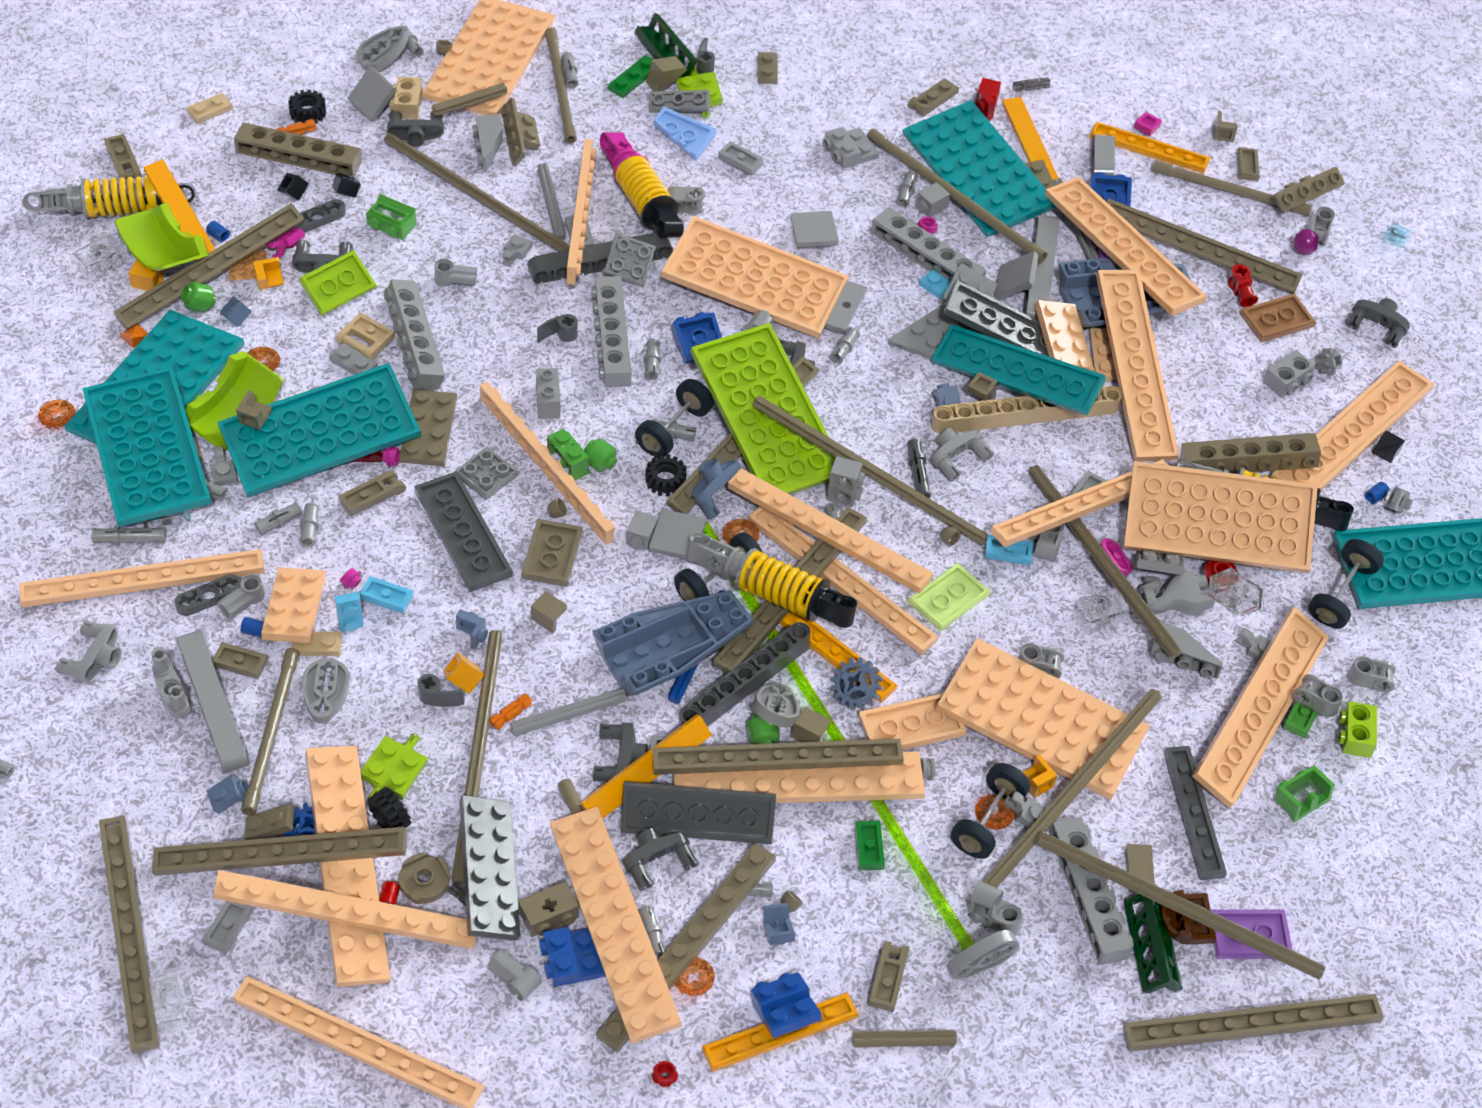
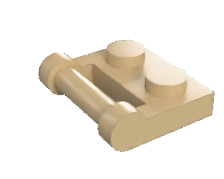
[336,312,395,360]

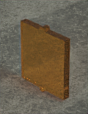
[229,251,267,280]

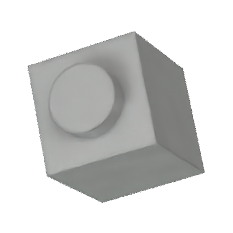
[916,182,950,217]
[626,510,658,550]

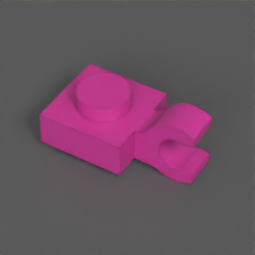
[267,228,305,258]

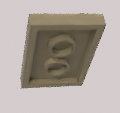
[521,519,583,587]

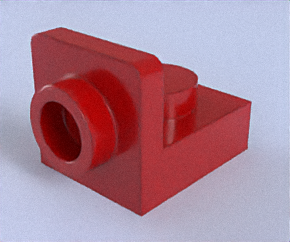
[977,89,996,120]

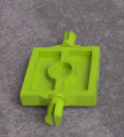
[676,67,723,118]
[360,733,428,800]

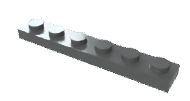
[1164,746,1227,880]

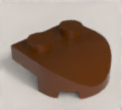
[1161,890,1216,945]

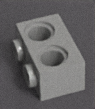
[1263,350,1315,398]
[536,368,561,419]
[827,456,865,508]

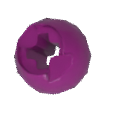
[1294,229,1319,255]

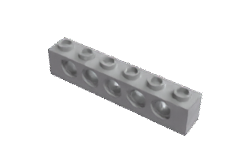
[871,207,987,281]
[591,276,632,387]
[384,279,445,390]
[1049,817,1134,965]

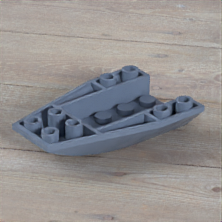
[1059,258,1191,327]
[592,590,754,696]

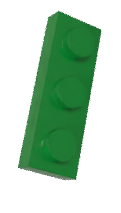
[608,55,654,98]

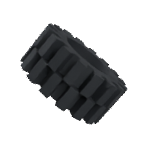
[288,89,326,124]
[645,454,687,497]
[367,787,411,829]

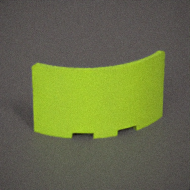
[114,203,209,271]
[185,351,283,451]

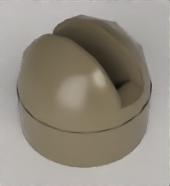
[436,40,452,56]
[547,498,567,518]
[940,527,961,547]
[780,890,803,913]

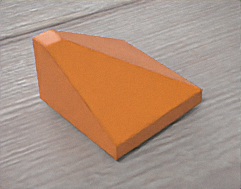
[120,324,148,348]

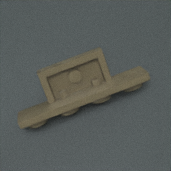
[501,97,541,166]
[1274,167,1345,213]

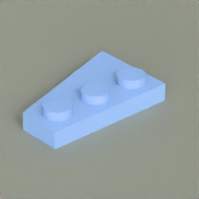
[654,107,716,161]

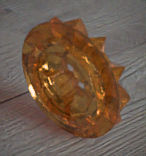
[247,346,280,372]
[38,399,76,430]
[723,519,759,545]
[975,793,1015,830]
[674,957,715,998]

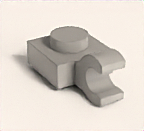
[502,234,532,267]
[209,446,238,486]
[1235,628,1271,662]
[1004,791,1046,828]

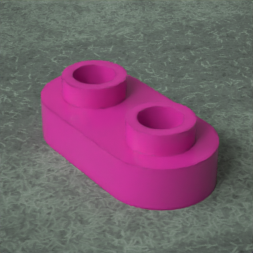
[1100,538,1133,578]

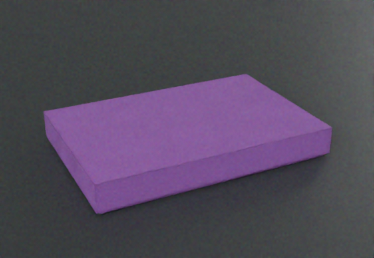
[1211,910,1293,959]

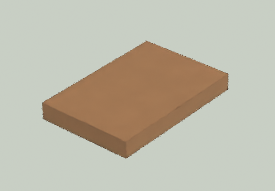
[1239,293,1316,343]

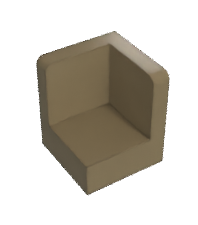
[1214,111,1238,143]
[967,372,998,401]
[236,390,272,430]
[531,591,567,633]
[790,707,831,742]

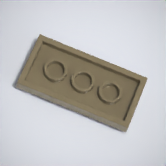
[399,389,457,467]

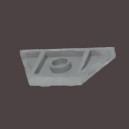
[888,305,960,359]

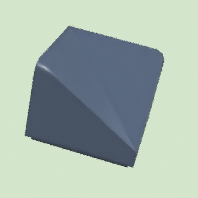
[220,296,252,327]

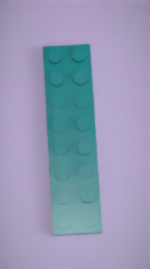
[931,324,1107,416]

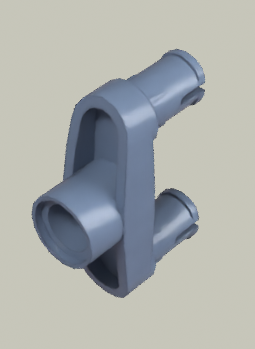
[692,459,742,520]

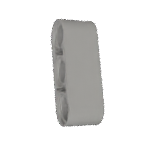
[1092,134,1115,176]

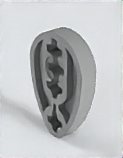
[356,26,409,71]
[302,659,350,723]
[752,683,800,727]
[947,930,1020,979]

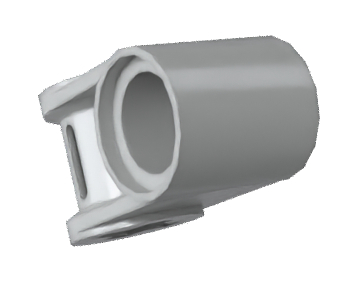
[667,186,705,214]
[1309,206,1335,246]
[1018,643,1065,679]
[1347,656,1396,693]
[1293,674,1343,717]

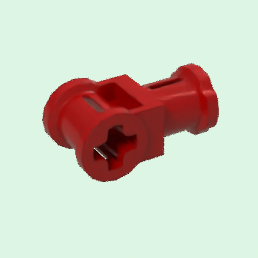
[1227,264,1258,307]

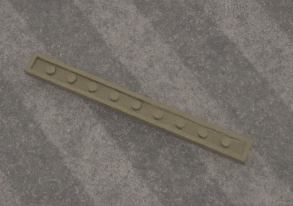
[1107,198,1303,294]
[114,203,304,330]
[666,356,820,514]
[713,507,867,674]
[652,739,904,775]
[99,815,160,1054]
[151,827,407,876]
[596,843,776,1053]
[1122,994,1384,1052]

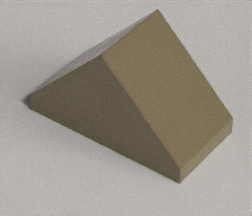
[646,56,687,91]

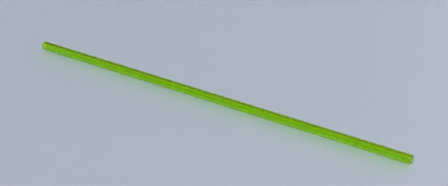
[704,521,974,951]

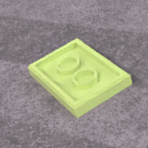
[908,563,991,632]

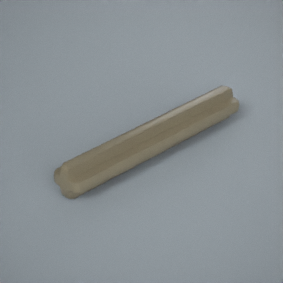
[432,83,508,116]
[852,1030,957,1047]

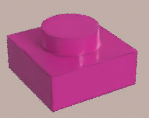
[1134,112,1162,136]

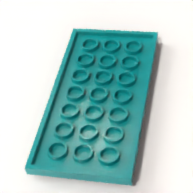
[902,100,1056,238]
[65,310,245,444]
[217,362,421,498]
[82,367,212,527]
[1332,518,1482,609]

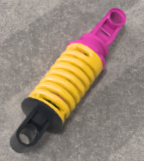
[599,132,684,238]

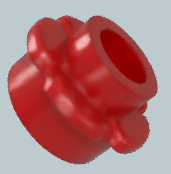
[652,1061,678,1088]

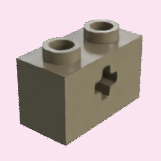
[518,881,579,938]

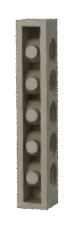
[234,122,362,177]
[1180,433,1321,474]

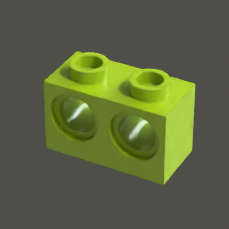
[1338,701,1377,758]

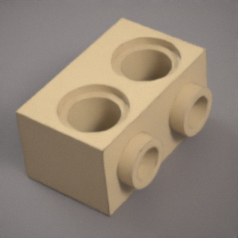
[390,76,423,119]

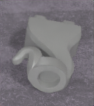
[1139,570,1215,616]

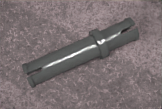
[907,439,931,498]

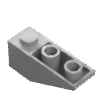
[472,114,503,172]
[1150,622,1223,679]

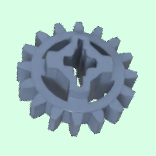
[830,657,883,710]

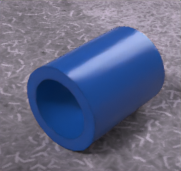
[206,221,230,243]
[1364,481,1390,505]
[240,617,264,638]

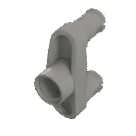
[930,428,995,482]
[56,620,121,682]
[151,648,190,718]

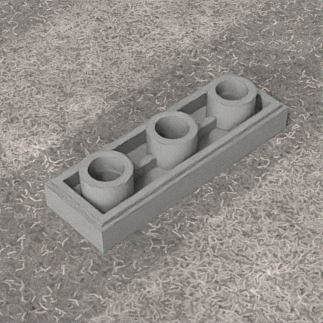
[649,90,710,113]
[825,280,867,335]

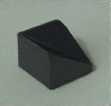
[332,172,361,197]
[277,173,309,200]
[1372,430,1405,463]

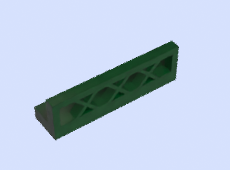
[634,13,698,78]
[1124,894,1183,994]

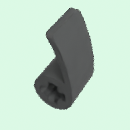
[697,38,715,74]
[537,314,578,343]
[418,674,465,707]

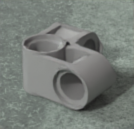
[1025,510,1064,562]
[970,881,1022,935]

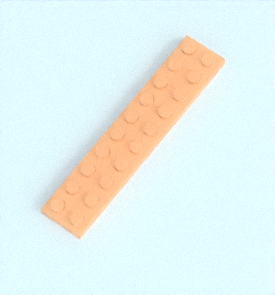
[1045,177,1207,316]
[1096,270,1179,461]
[1271,361,1434,491]
[1192,606,1329,808]
[305,746,390,987]
[673,751,925,803]
[549,806,682,1044]

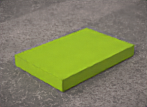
[298,250,377,316]

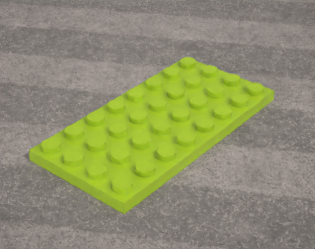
[690,323,836,495]

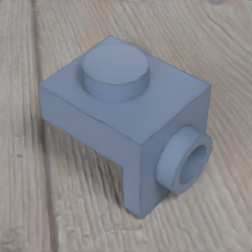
[931,383,961,407]
[456,609,488,649]
[207,775,249,813]
[763,903,795,945]

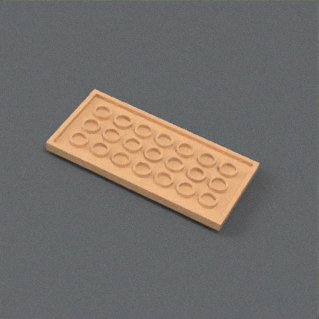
[422,0,555,115]
[661,216,849,339]
[1123,461,1318,573]
[935,638,1150,800]

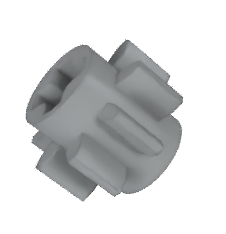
[1315,348,1343,375]
[1384,487,1413,514]

